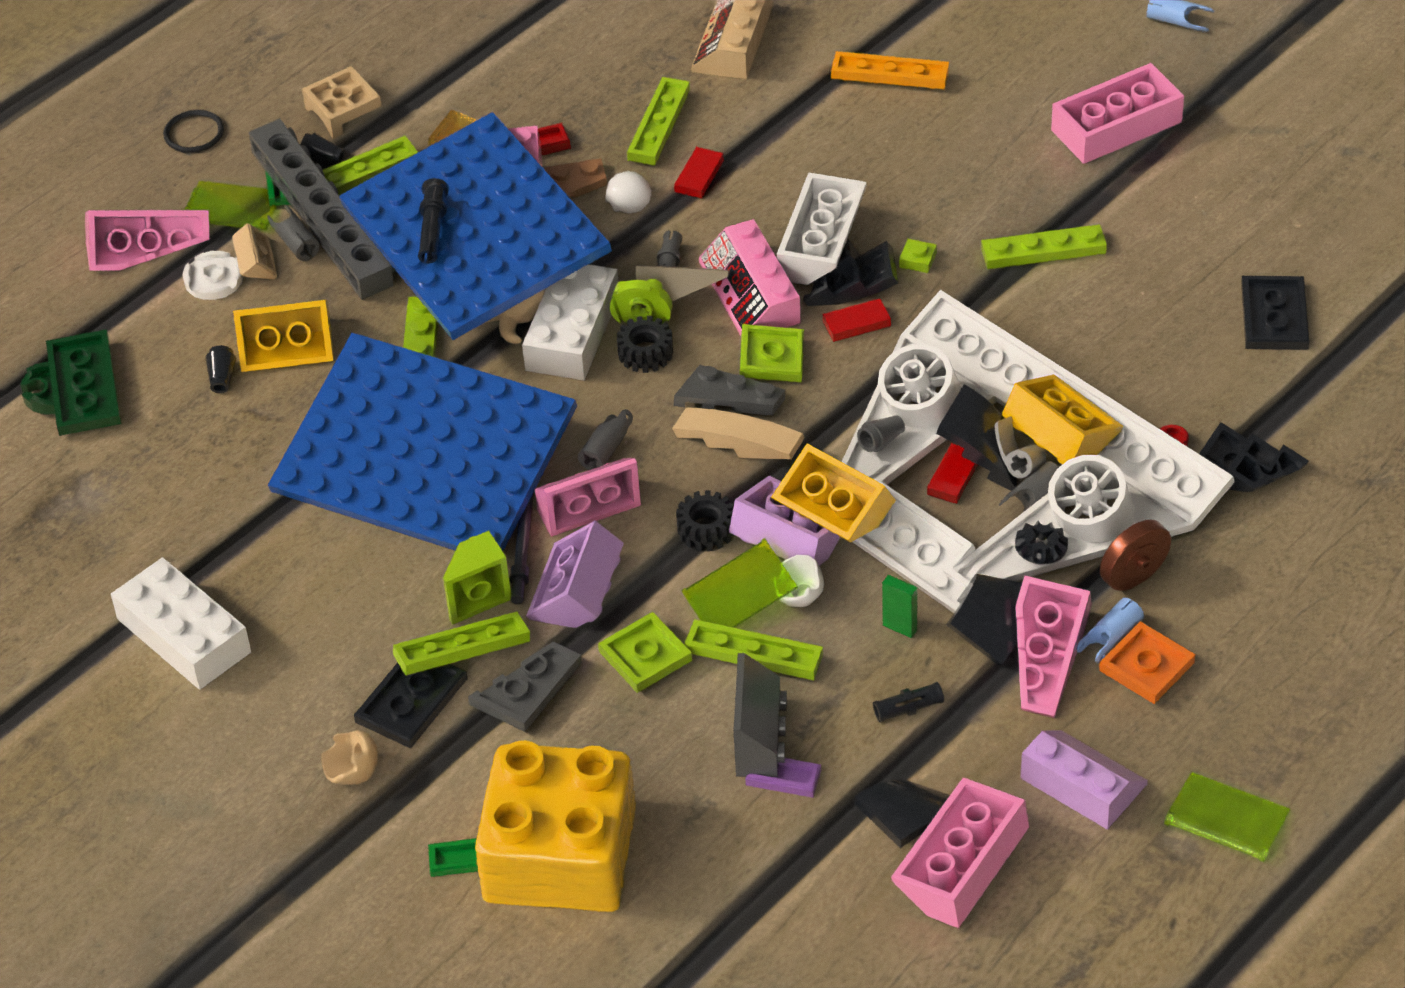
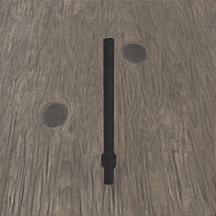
[509,492,534,604]

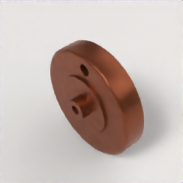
[1100,520,1171,591]

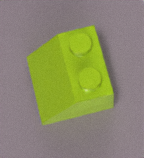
[443,531,511,625]

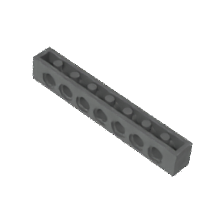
[249,119,395,300]

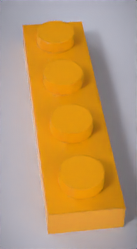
[831,51,949,89]

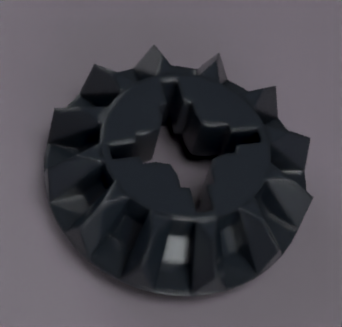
[1015,520,1068,564]

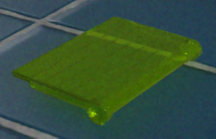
[182,181,280,231]
[681,538,798,628]
[1164,772,1290,862]

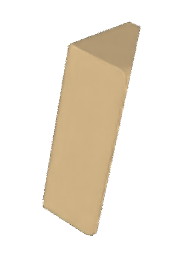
[233,223,277,280]

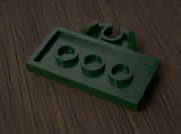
[20,329,121,436]

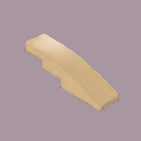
[672,407,805,459]

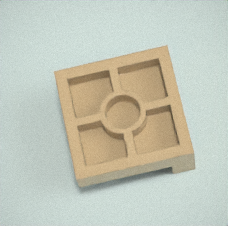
[302,66,382,139]

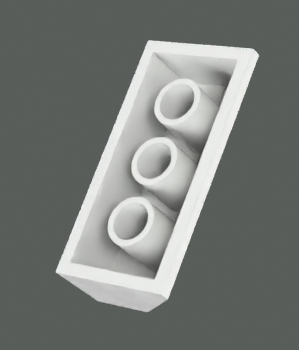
[777,172,867,285]

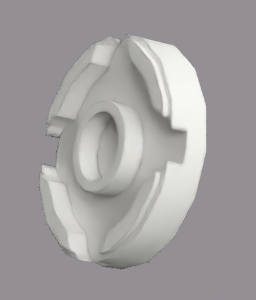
[183,251,244,300]

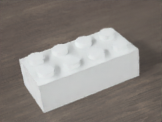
[522,264,618,381]
[111,557,251,690]

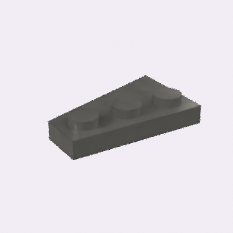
[673,365,786,416]
[468,642,582,732]

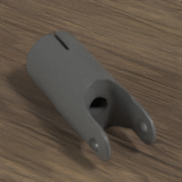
[267,204,320,261]
[578,409,633,470]
[999,461,1059,511]

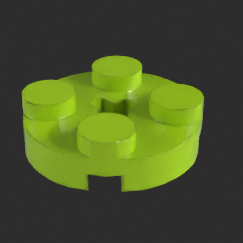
[610,279,672,324]

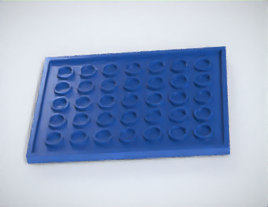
[339,112,612,340]
[268,333,577,551]

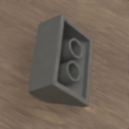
[733,653,787,777]

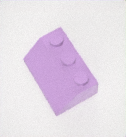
[729,476,840,566]
[526,520,624,628]
[1021,730,1147,830]

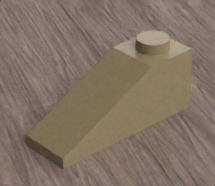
[636,265,730,308]

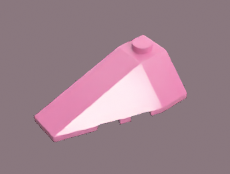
[85,210,209,271]
[1016,576,1092,718]

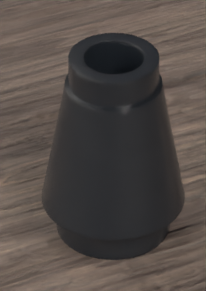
[300,132,345,164]
[205,345,236,393]

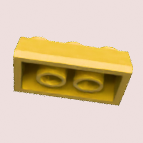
[233,300,334,372]
[1002,374,1123,465]
[771,444,896,543]

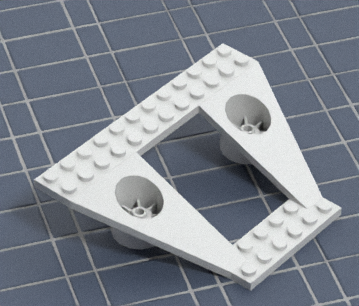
[842,290,1235,613]

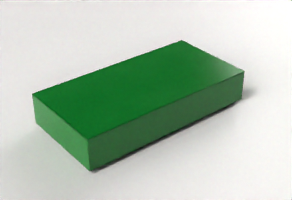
[882,575,918,639]
[428,838,478,877]

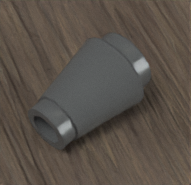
[857,415,905,452]

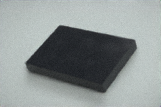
[1241,276,1309,350]
[354,662,468,749]

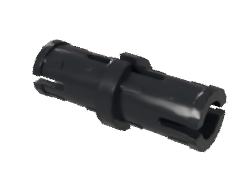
[872,682,944,723]

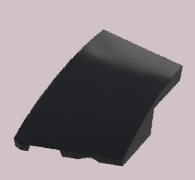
[803,239,899,306]
[936,384,1017,491]
[1199,422,1309,492]
[946,574,1022,666]
[854,779,950,848]

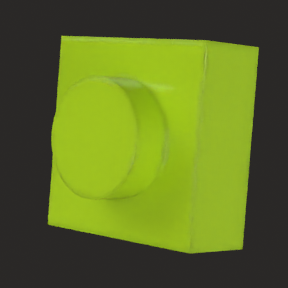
[899,239,937,273]

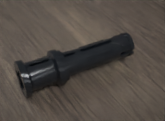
[418,178,449,264]

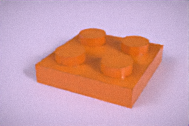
[1099,621,1196,704]

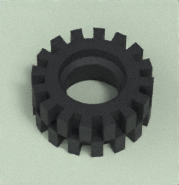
[617,316,673,373]
[676,490,734,551]

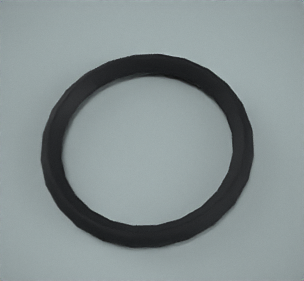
[163,110,224,153]

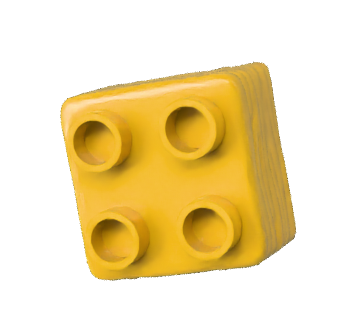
[475,740,636,912]

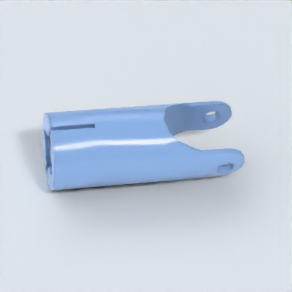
[1147,0,1215,31]
[1076,598,1144,663]

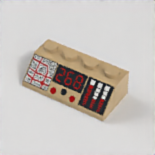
[691,0,773,79]

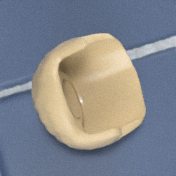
[321,730,378,785]

